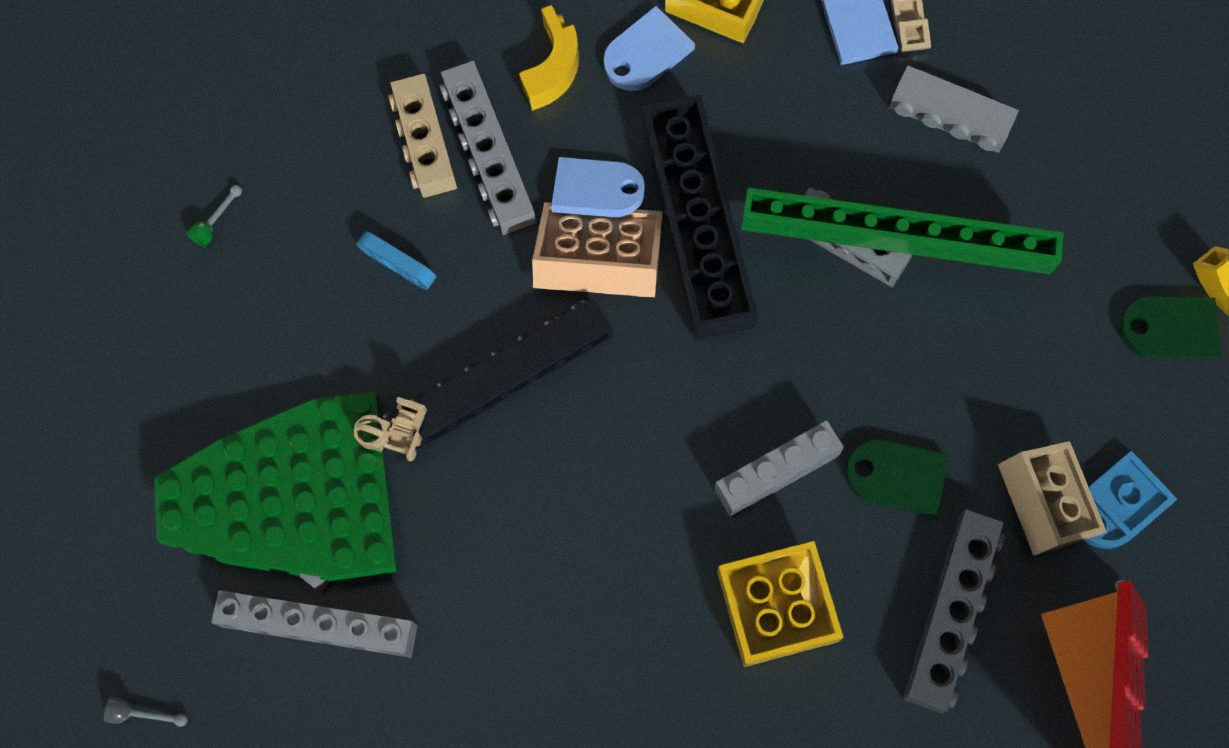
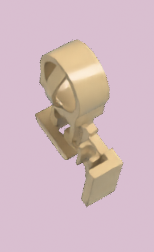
[353,397,427,461]

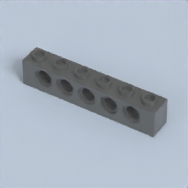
[903,509,1005,713]

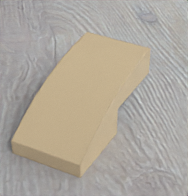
[890,0,931,52]

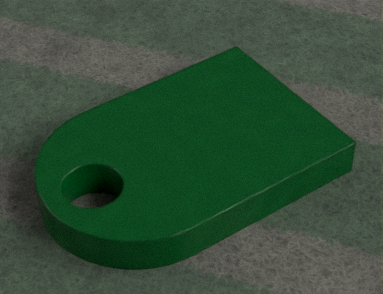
[1120,297,1221,361]
[846,440,948,518]

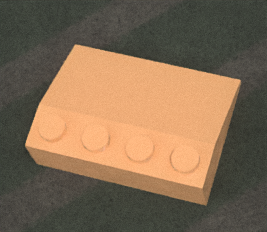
[532,202,663,297]

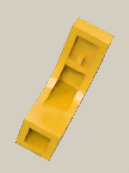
[519,5,579,111]
[1193,246,1229,317]

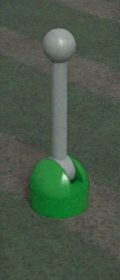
[186,185,242,248]

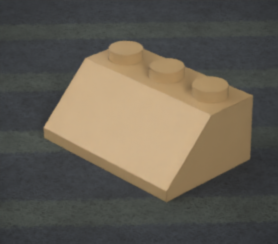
[998,441,1107,556]

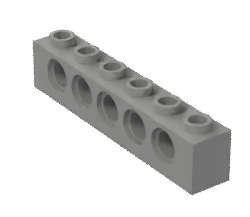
[439,60,536,235]
[211,590,418,658]

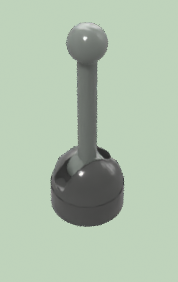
[104,696,188,727]

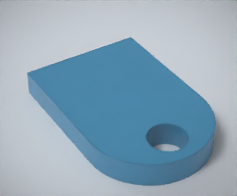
[1084,451,1177,549]

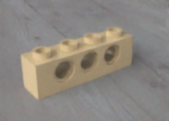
[388,73,457,198]

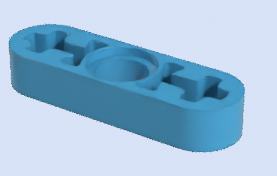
[356,231,437,290]

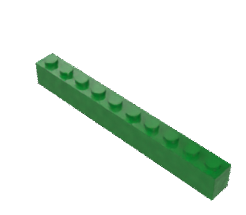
[741,188,1064,275]

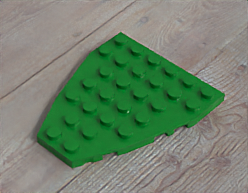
[154,391,397,581]

